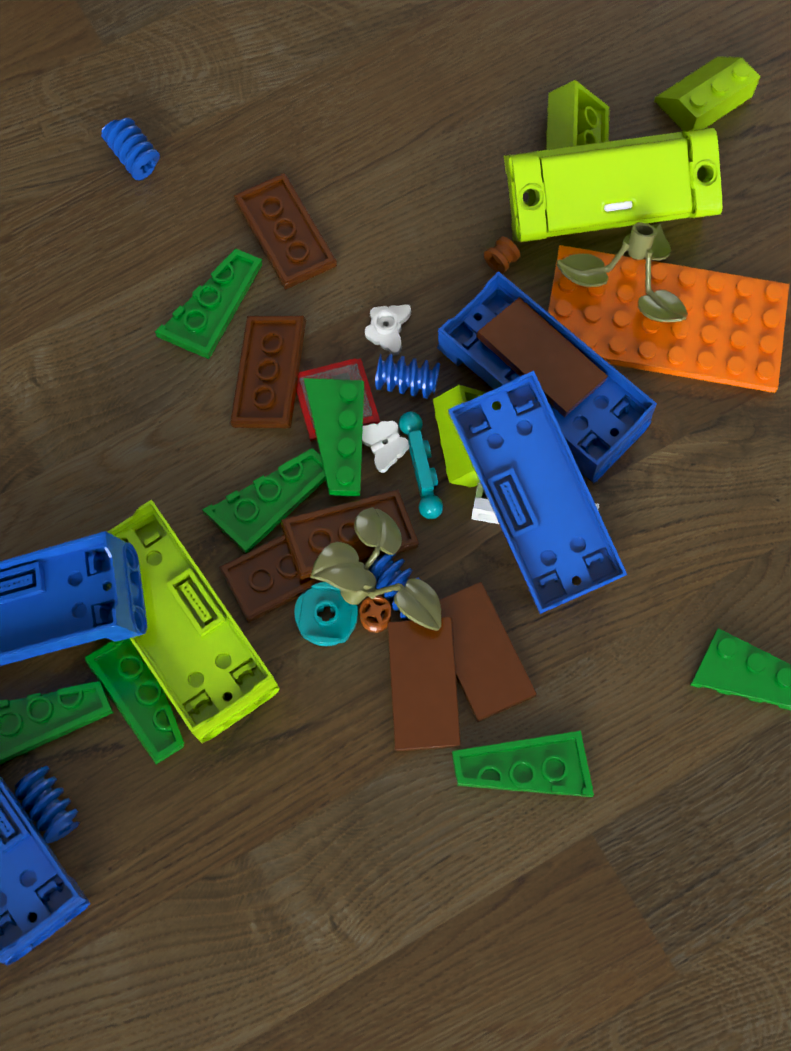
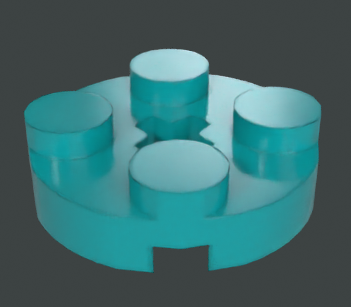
[294,582,358,646]

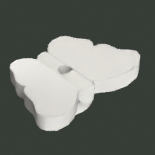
[365,304,411,356]
[362,421,410,473]

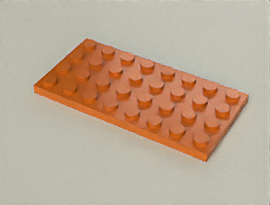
[548,245,789,393]

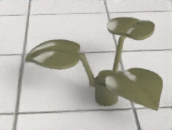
[557,223,688,322]
[311,507,441,631]

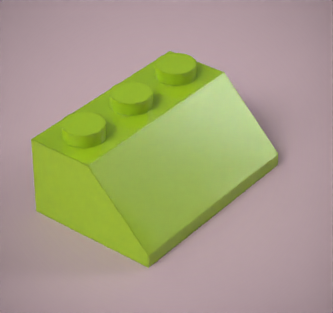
[654,57,760,131]
[546,80,609,150]
[433,385,501,487]

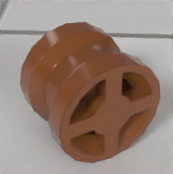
[484,236,521,274]
[360,596,391,633]

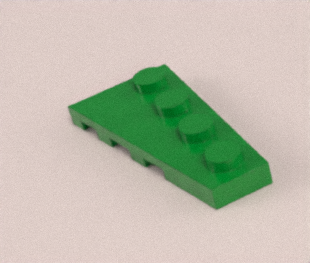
[155,248,262,359]
[304,378,364,496]
[202,448,326,554]
[690,628,791,710]
[85,638,184,765]
[0,681,114,764]
[452,731,594,797]

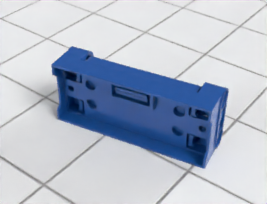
[437,271,657,483]
[448,371,627,614]
[0,531,147,666]
[0,775,90,965]

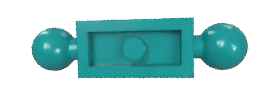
[399,412,443,519]

